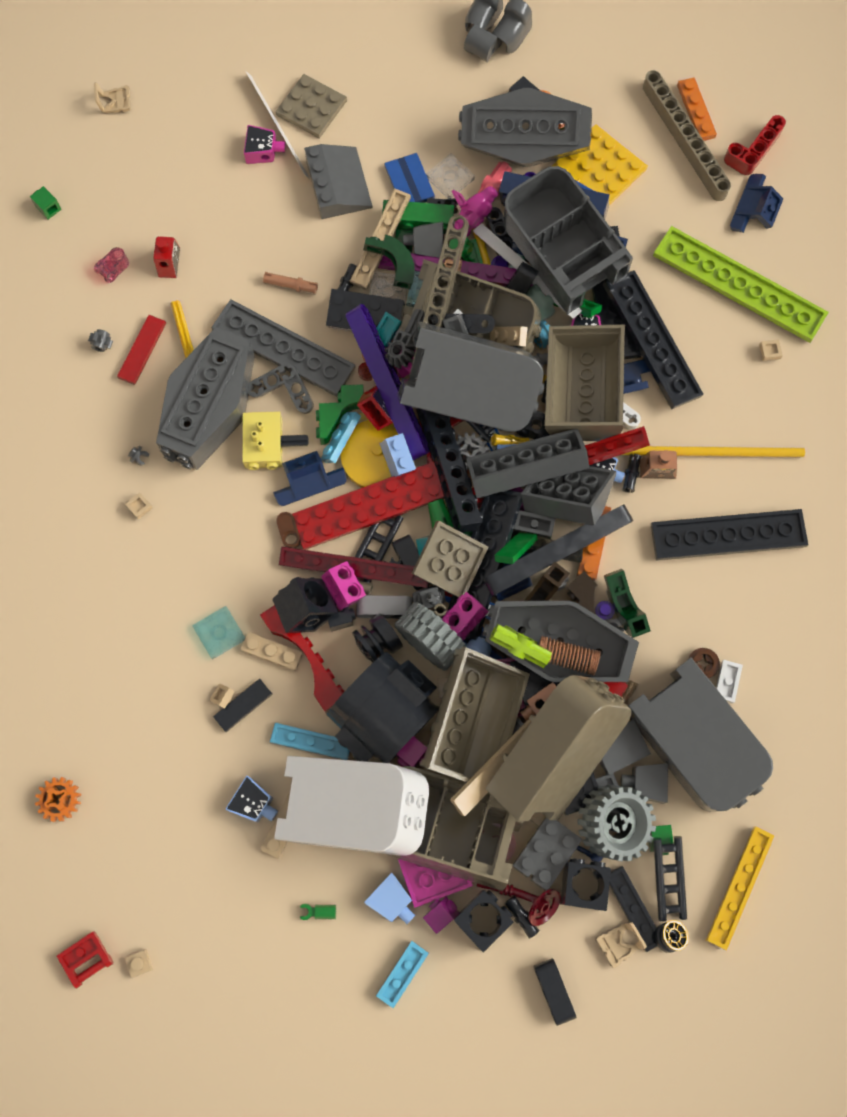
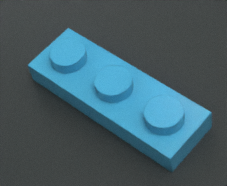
[321,412,361,463]
[376,941,429,1008]

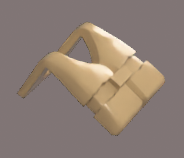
[94,82,131,113]
[596,922,647,968]

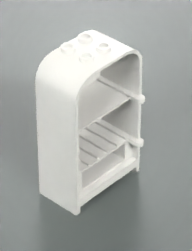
[275,756,429,856]

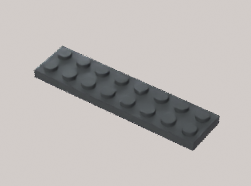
[211,299,356,397]

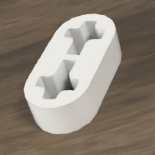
[623,402,641,430]

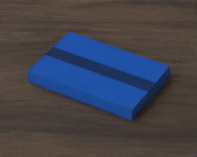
[384,153,435,203]

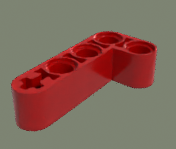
[724,115,786,175]

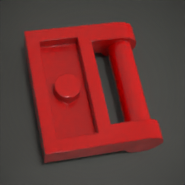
[56,931,114,989]

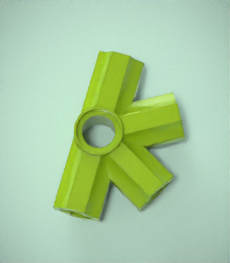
[489,624,552,668]

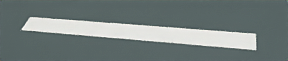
[246,72,311,180]
[473,223,582,319]

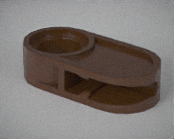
[276,512,301,548]

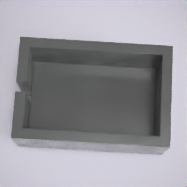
[512,817,583,891]

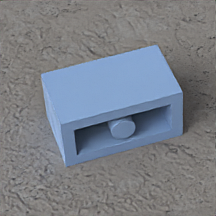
[380,433,416,477]

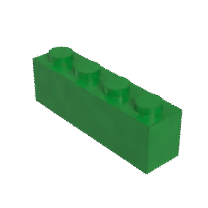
[382,200,454,234]

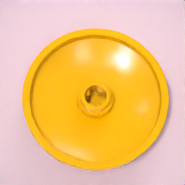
[340,420,414,488]

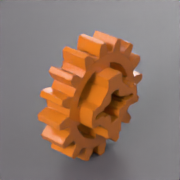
[35,777,81,822]

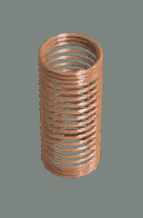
[539,636,601,676]

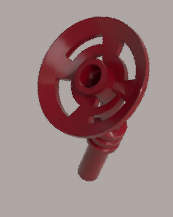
[476,883,561,926]

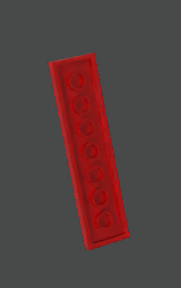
[292,461,445,550]

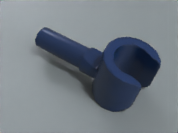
[576,845,604,862]

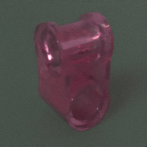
[94,247,130,283]

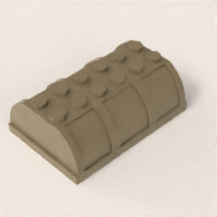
[545,325,625,441]
[419,647,530,783]

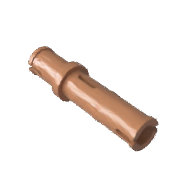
[263,272,318,294]

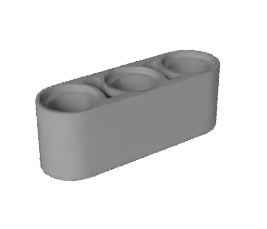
[356,595,413,619]

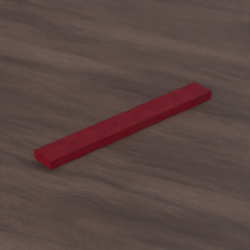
[278,546,429,588]

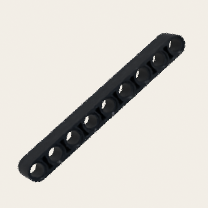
[483,504,634,596]

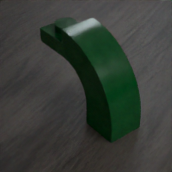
[363,234,415,290]
[604,569,651,638]

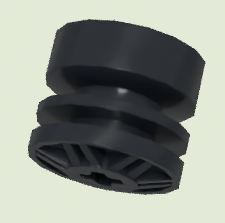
[352,613,403,663]

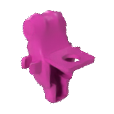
[451,186,498,237]

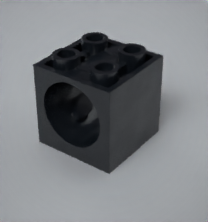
[272,577,338,633]
[560,858,611,911]
[454,890,514,953]

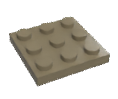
[276,74,347,139]
[411,521,488,598]

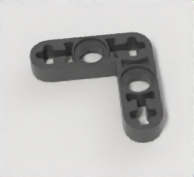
[248,363,314,413]

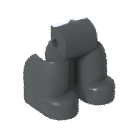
[464,0,532,62]

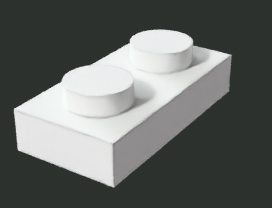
[716,660,743,704]

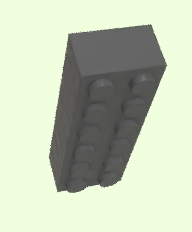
[466,429,590,498]

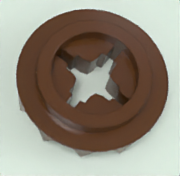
[689,648,720,678]

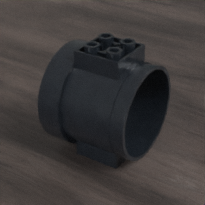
[326,652,439,763]

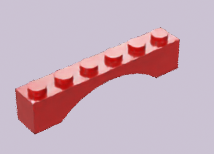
[260,605,345,714]

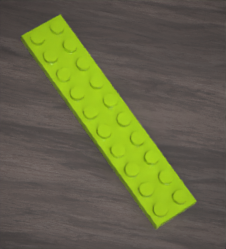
[653,226,829,343]

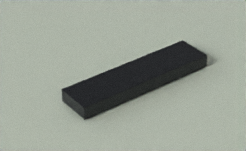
[609,866,657,952]

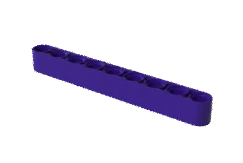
[346,304,430,461]

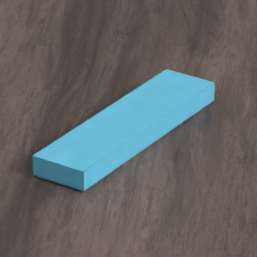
[270,723,350,760]

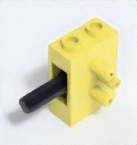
[243,412,309,470]

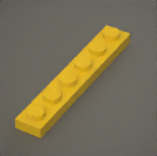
[706,826,774,950]

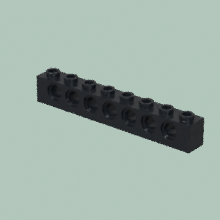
[416,408,483,533]

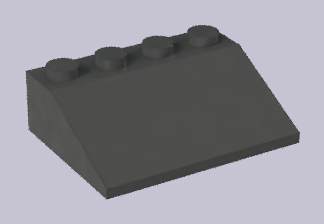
[304,144,373,219]
[521,466,616,526]

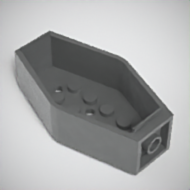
[458,88,592,167]
[156,327,255,470]
[482,601,639,682]

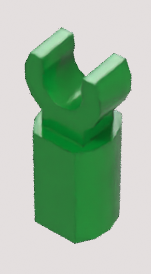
[300,904,336,920]

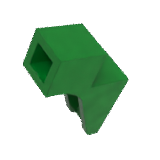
[316,384,364,445]

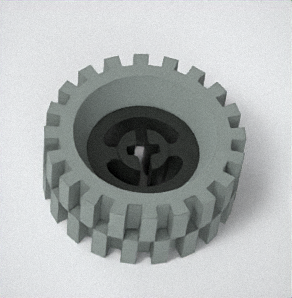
[394,602,466,671]
[578,785,656,862]

